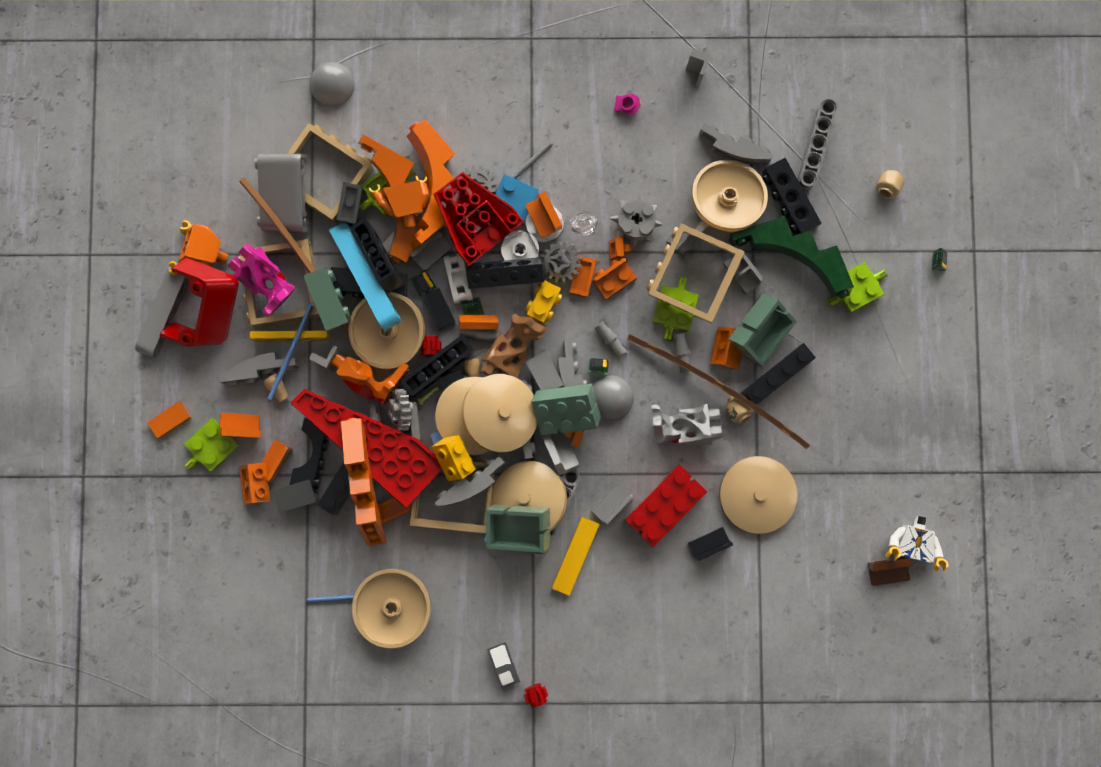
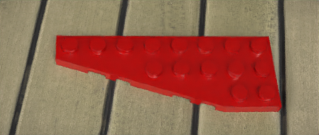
[290,389,442,509]

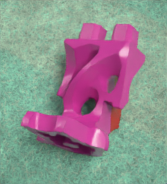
[228,243,296,317]

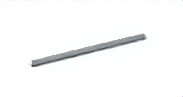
[496,142,552,192]

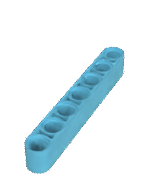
[329,222,402,332]

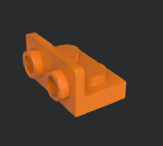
[593,258,637,300]
[239,463,270,505]

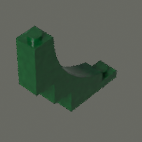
[729,216,854,299]

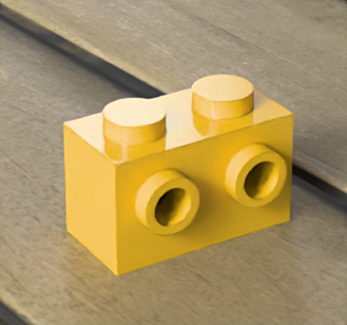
[525,281,563,326]
[431,435,476,481]

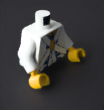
[885,515,948,572]

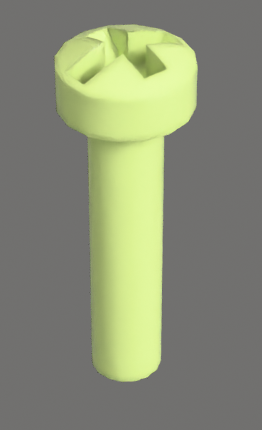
[416,386,439,406]

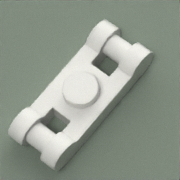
[443,253,473,304]

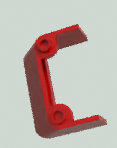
[159,258,239,347]

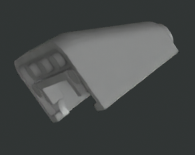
[254,154,310,232]

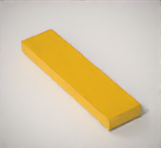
[250,331,330,341]
[552,517,600,596]

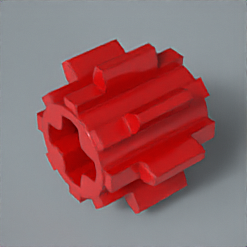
[420,335,441,356]
[524,683,548,708]

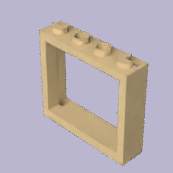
[287,123,374,224]
[647,224,745,324]
[238,239,320,328]
[410,457,495,533]

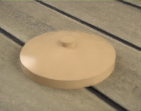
[691,160,768,232]
[348,292,425,369]
[461,374,538,453]
[435,377,490,455]
[719,456,797,534]
[491,461,567,532]
[352,568,431,648]

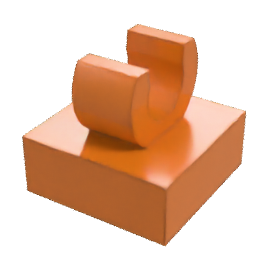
[609,237,631,260]
[565,430,585,447]

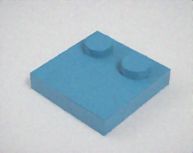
[495,174,539,225]

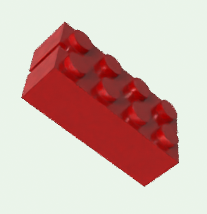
[624,464,707,547]

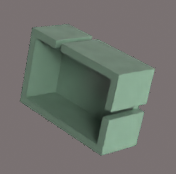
[303,267,351,331]
[729,294,797,367]
[532,384,601,435]
[486,505,550,553]

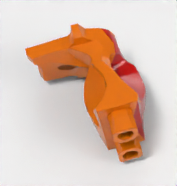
[331,354,410,405]

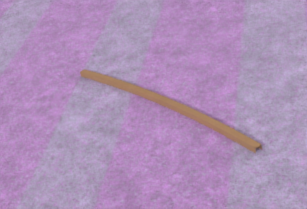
[239,177,359,357]
[627,334,810,449]

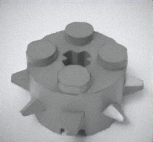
[610,196,662,247]

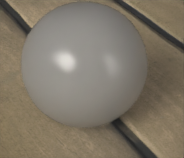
[310,62,355,107]
[592,375,633,421]

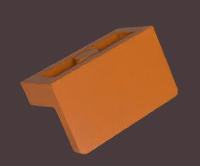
[526,191,562,238]
[710,327,742,370]
[219,413,261,438]
[262,439,293,482]

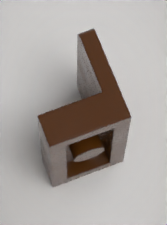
[868,557,912,586]

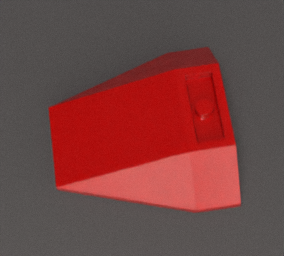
[433,172,524,267]

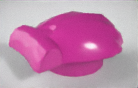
[614,94,641,115]

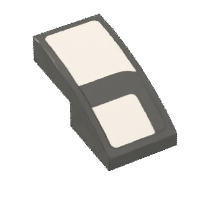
[487,642,520,689]

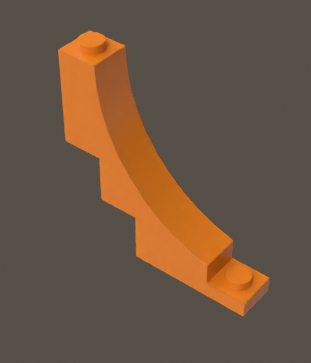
[406,119,455,249]
[358,134,420,264]
[341,418,387,546]

